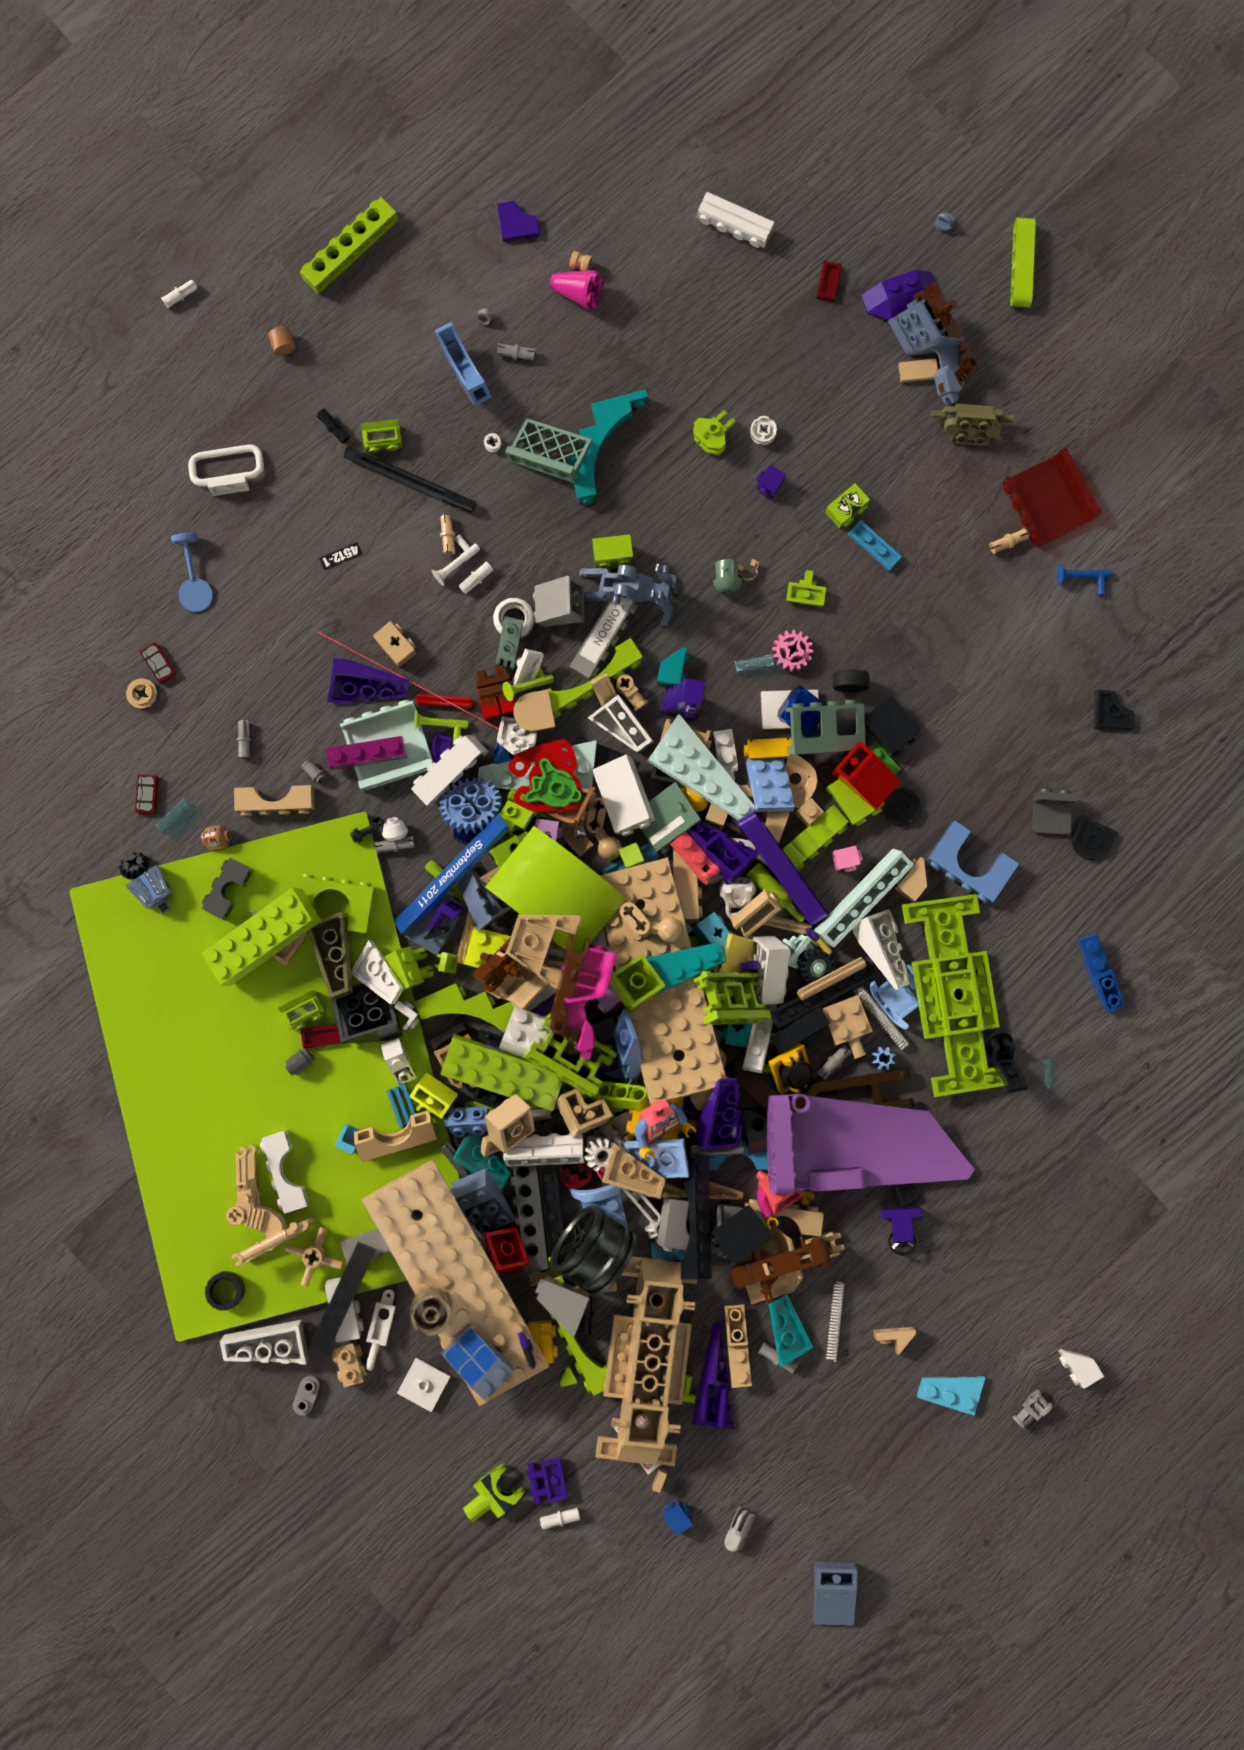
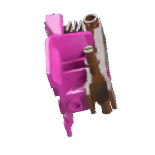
[548,933,616,1060]

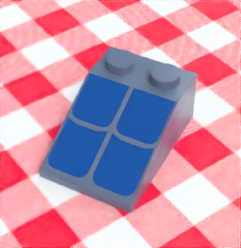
[442,1324,514,1401]

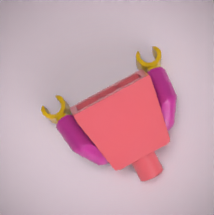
[756,1170,814,1231]

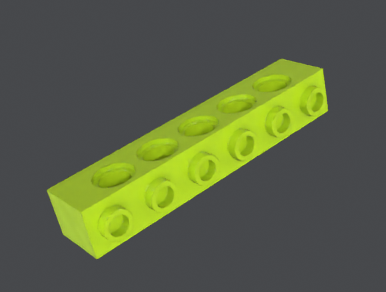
[300,197,398,294]

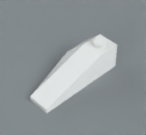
[853,909,909,990]

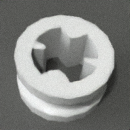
[484,433,501,453]

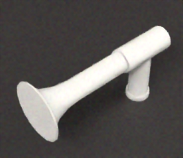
[431,534,480,586]

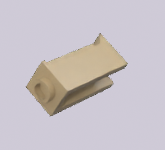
[730,888,781,938]

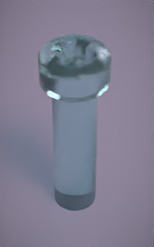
[1043,1060,1053,1088]

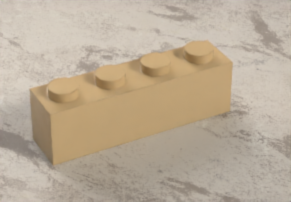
[672,848,703,924]

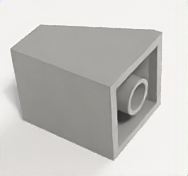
[533,576,585,627]
[535,1275,590,1336]

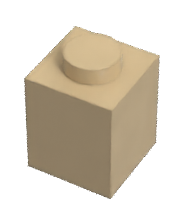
[795,798,824,827]

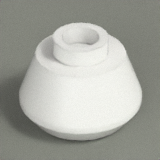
[382,817,408,841]

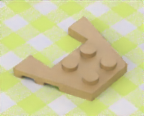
[506,915,581,989]

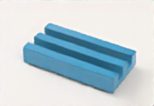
[387,1084,416,1128]

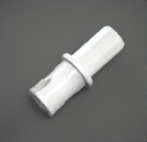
[161,280,197,308]
[459,562,494,594]
[540,1507,580,1529]

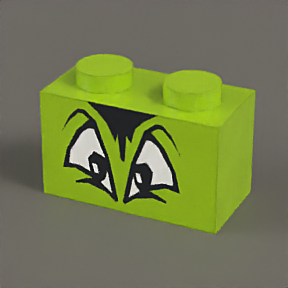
[825,483,870,529]

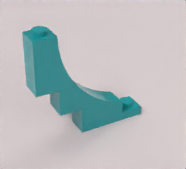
[567,390,648,505]

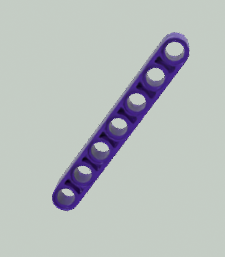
[738,810,829,926]

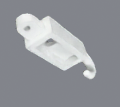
[366,1289,397,1371]

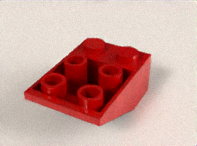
[832,741,901,811]

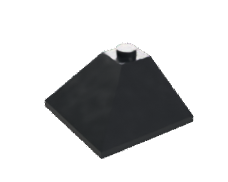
[332,984,403,1044]

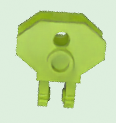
[693,410,736,455]

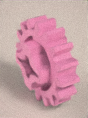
[772,630,813,672]

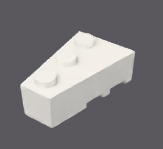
[588,695,654,754]
[753,936,791,1004]

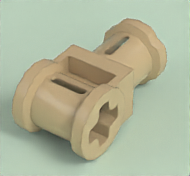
[616,675,648,712]

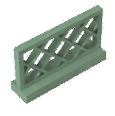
[505,418,593,483]

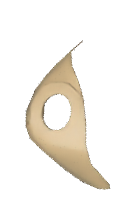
[786,754,817,808]

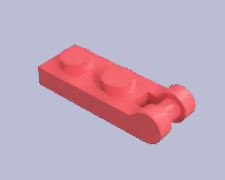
[670,831,721,884]

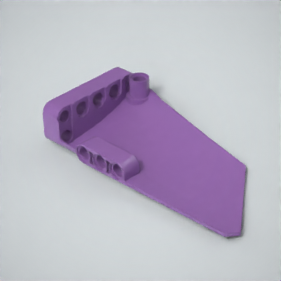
[767,1093,975,1194]

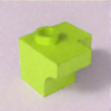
[499,800,534,835]

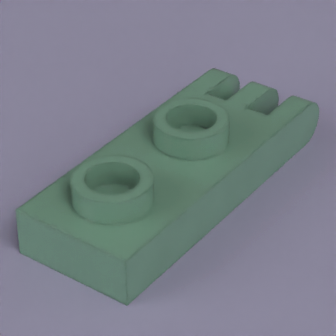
[495,616,524,670]

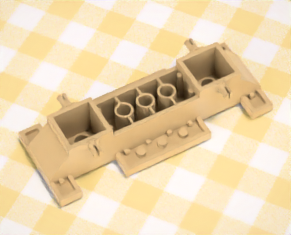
[596,1256,697,1466]

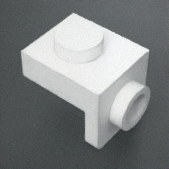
[394,1000,419,1030]

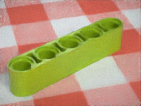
[1010,218,1036,308]
[561,1081,651,1111]

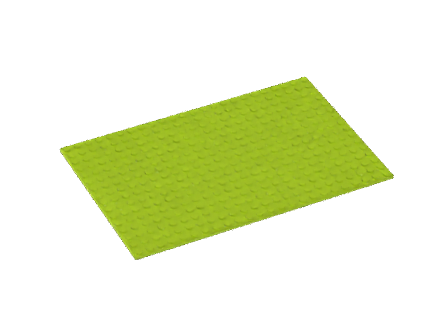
[69,812,468,1342]

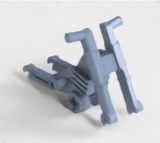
[579,564,677,627]

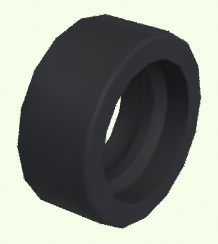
[833,669,870,692]
[205,1271,245,1310]

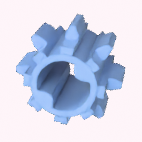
[872,1047,895,1070]

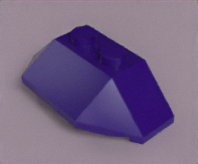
[861,270,935,320]

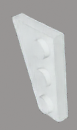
[352,940,404,1005]

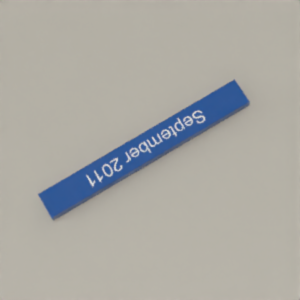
[394,814,511,936]

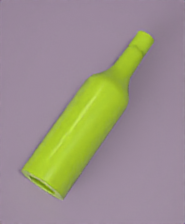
[746,862,805,923]

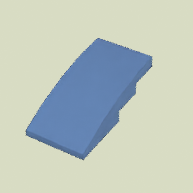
[613,1009,641,1085]

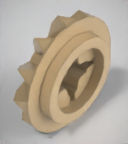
[126,678,158,709]

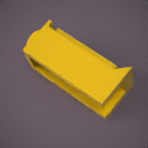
[744,738,792,759]

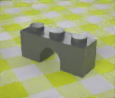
[201,858,254,921]

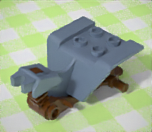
[888,283,977,406]

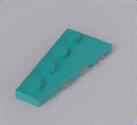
[646,943,726,996]

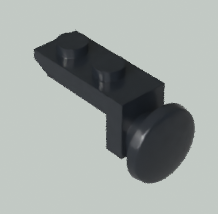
[985,1031,1028,1092]

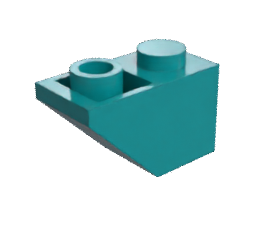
[657,647,689,687]

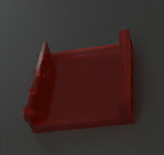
[1003,448,1102,548]

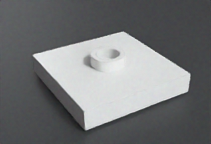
[397,1357,451,1412]

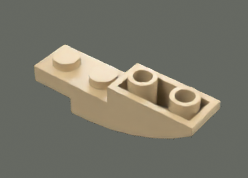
[724,1305,752,1388]

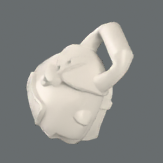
[719,877,756,919]

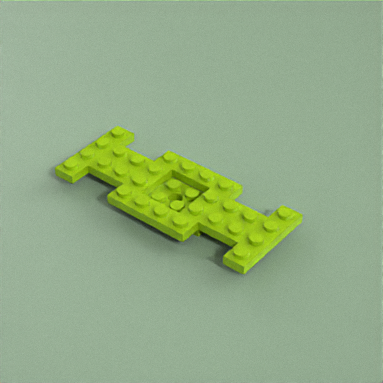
[902,894,1005,1097]

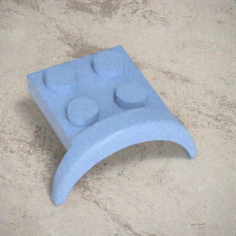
[870,964,919,1030]
[570,1185,628,1229]

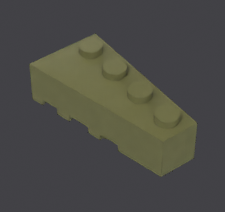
[308,911,353,1000]

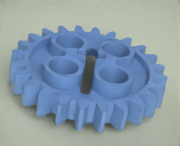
[439,777,502,834]

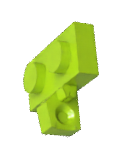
[786,570,827,607]

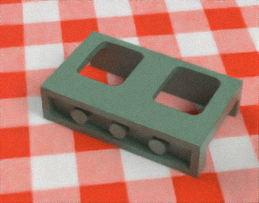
[785,700,866,755]

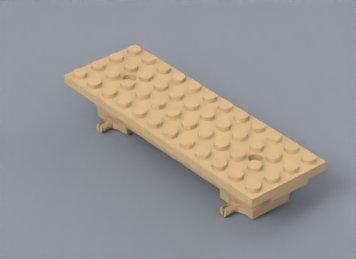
[600,857,727,1105]
[362,1160,549,1406]

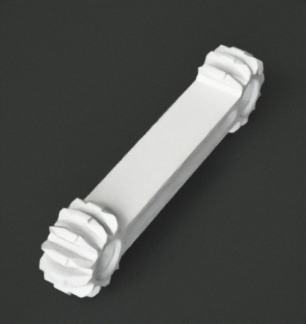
[584,1138,661,1242]

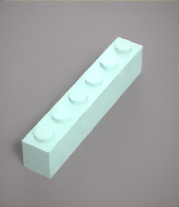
[814,849,914,947]

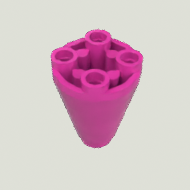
[550,270,604,309]

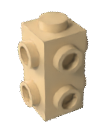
[332,1340,367,1387]

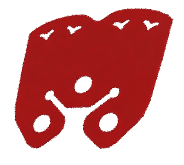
[508,739,581,812]

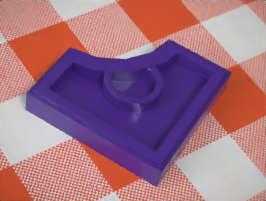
[497,201,539,241]

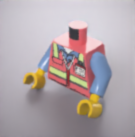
[634,1100,696,1161]

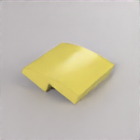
[720,934,757,973]

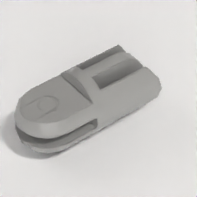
[724,1506,756,1552]

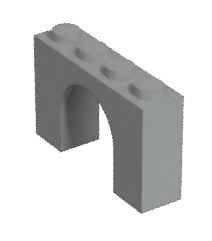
[657,1197,743,1257]

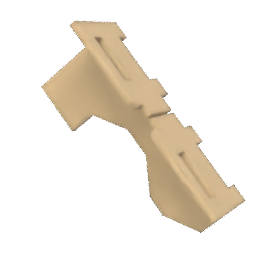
[529,1270,563,1286]

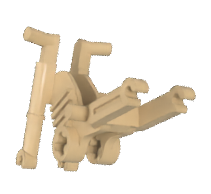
[226,1144,314,1266]

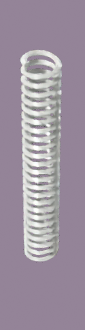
[854,986,909,1050]
[825,1281,845,1362]

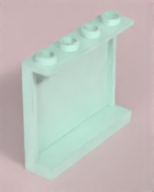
[340,700,433,791]

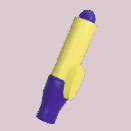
[805,927,833,956]

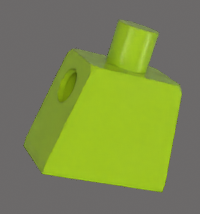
[487,831,528,868]

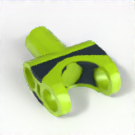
[463,1464,525,1522]

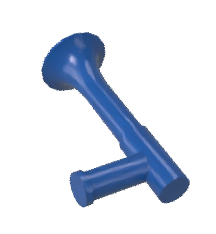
[1056,564,1112,595]

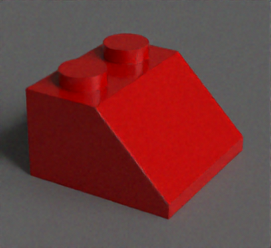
[483,1227,530,1276]

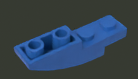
[1078,933,1125,1013]

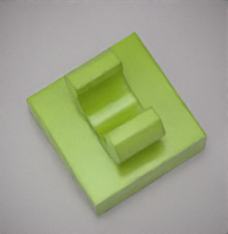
[435,952,458,974]

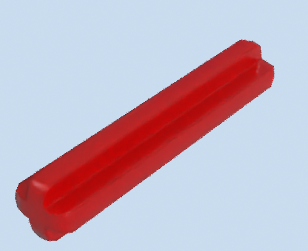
[416,694,473,708]

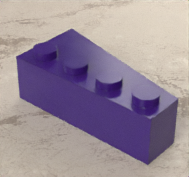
[661,679,705,721]

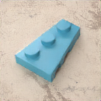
[917,1376,985,1416]

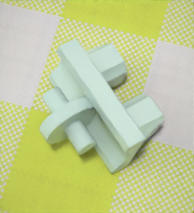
[782,934,815,969]

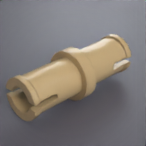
[440,515,455,555]
[989,528,1029,554]

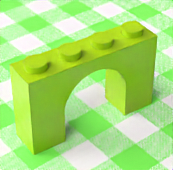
[295,874,376,934]

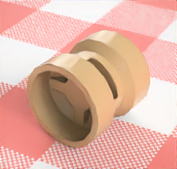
[569,251,592,271]

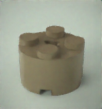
[410,1288,452,1336]

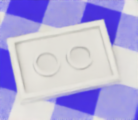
[761,690,820,730]

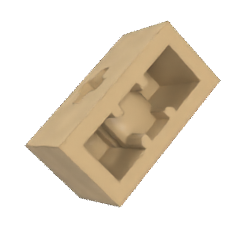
[373,621,417,668]

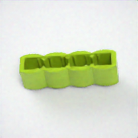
[783,805,849,871]

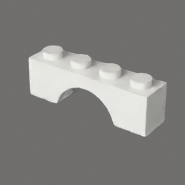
[260,1130,310,1214]

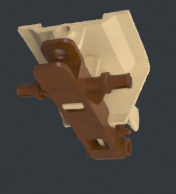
[473,937,563,1010]
[731,1225,845,1304]

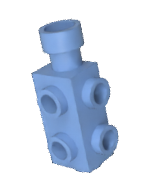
[445,1106,489,1137]

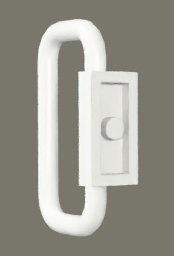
[188,445,264,496]

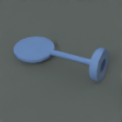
[171,532,213,612]

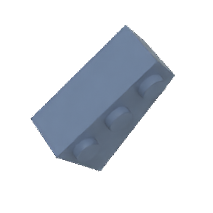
[458,861,512,931]

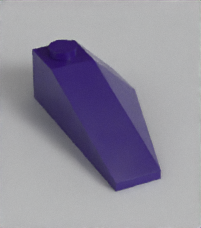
[327,658,409,704]
[694,1078,743,1150]

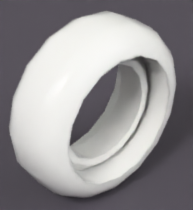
[493,598,535,638]

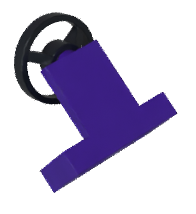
[423,899,466,941]
[879,1207,922,1256]

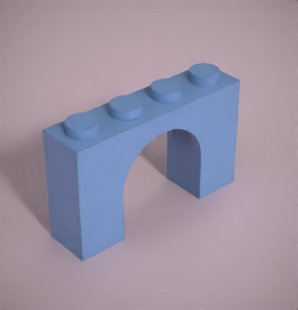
[927,821,1019,904]

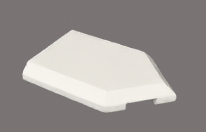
[497,716,538,755]

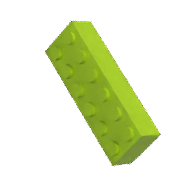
[202,887,321,986]
[440,1034,563,1111]

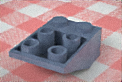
[451,1168,515,1234]
[814,1562,857,1625]

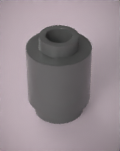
[285,1048,315,1076]

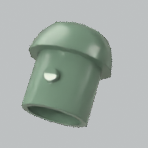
[713,559,742,595]

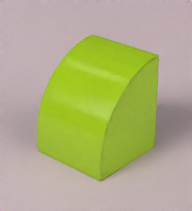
[619,843,645,868]

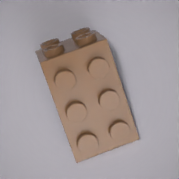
[522,775,597,829]

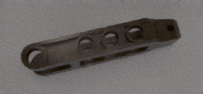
[795,1068,915,1109]

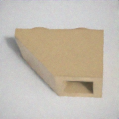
[895,857,927,903]

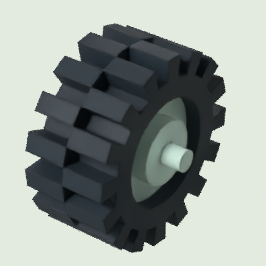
[797,948,835,983]

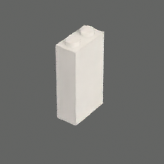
[593,755,655,836]

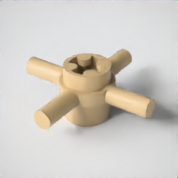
[285,1227,343,1287]

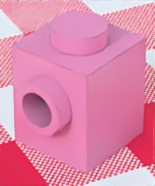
[831,846,862,873]

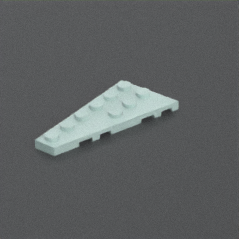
[647,714,755,820]

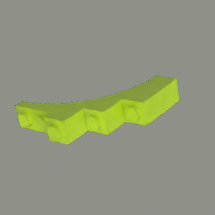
[414,983,514,1032]

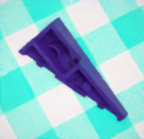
[687,821,759,884]
[692,1323,735,1429]

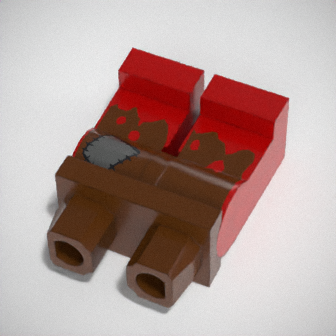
[476,665,517,721]

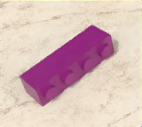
[326,736,408,770]

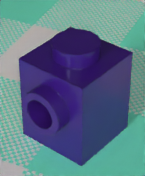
[757,464,786,499]

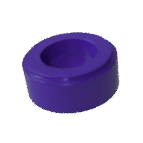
[740,961,760,972]

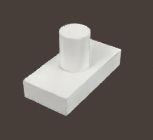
[512,649,544,685]

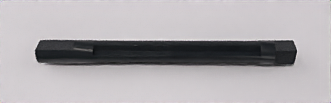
[343,446,477,513]

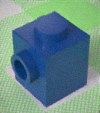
[662,1500,693,1536]

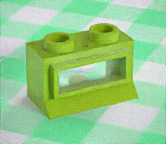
[361,419,403,454]
[278,990,326,1031]

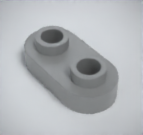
[293,1375,321,1415]

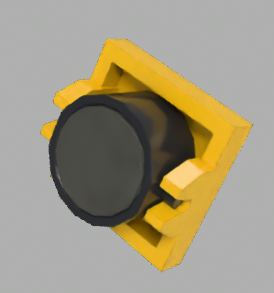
[768,1043,813,1095]

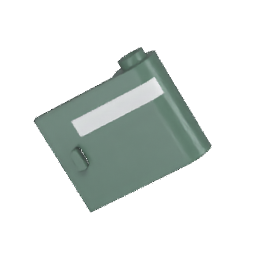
[641,782,701,855]

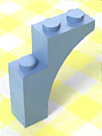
[434,322,492,406]

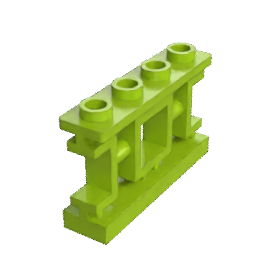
[693,971,771,1025]
[523,1014,617,1097]

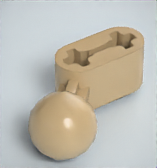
[586,798,622,860]
[620,902,682,942]

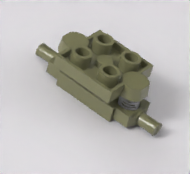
[930,404,1014,446]

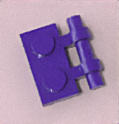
[527,1457,568,1504]

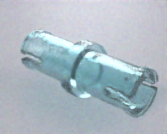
[734,654,774,673]
[154,799,191,834]

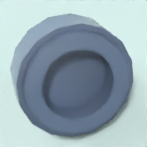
[935,212,955,233]

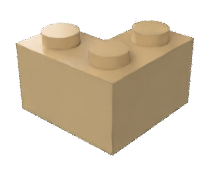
[556,1089,612,1137]

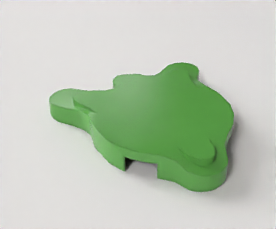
[525,758,582,808]

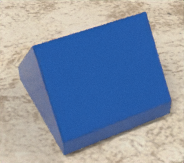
[492,742,512,764]

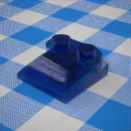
[777,685,826,738]

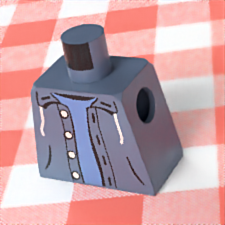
[126,865,174,914]

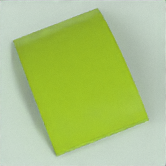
[485,826,626,952]

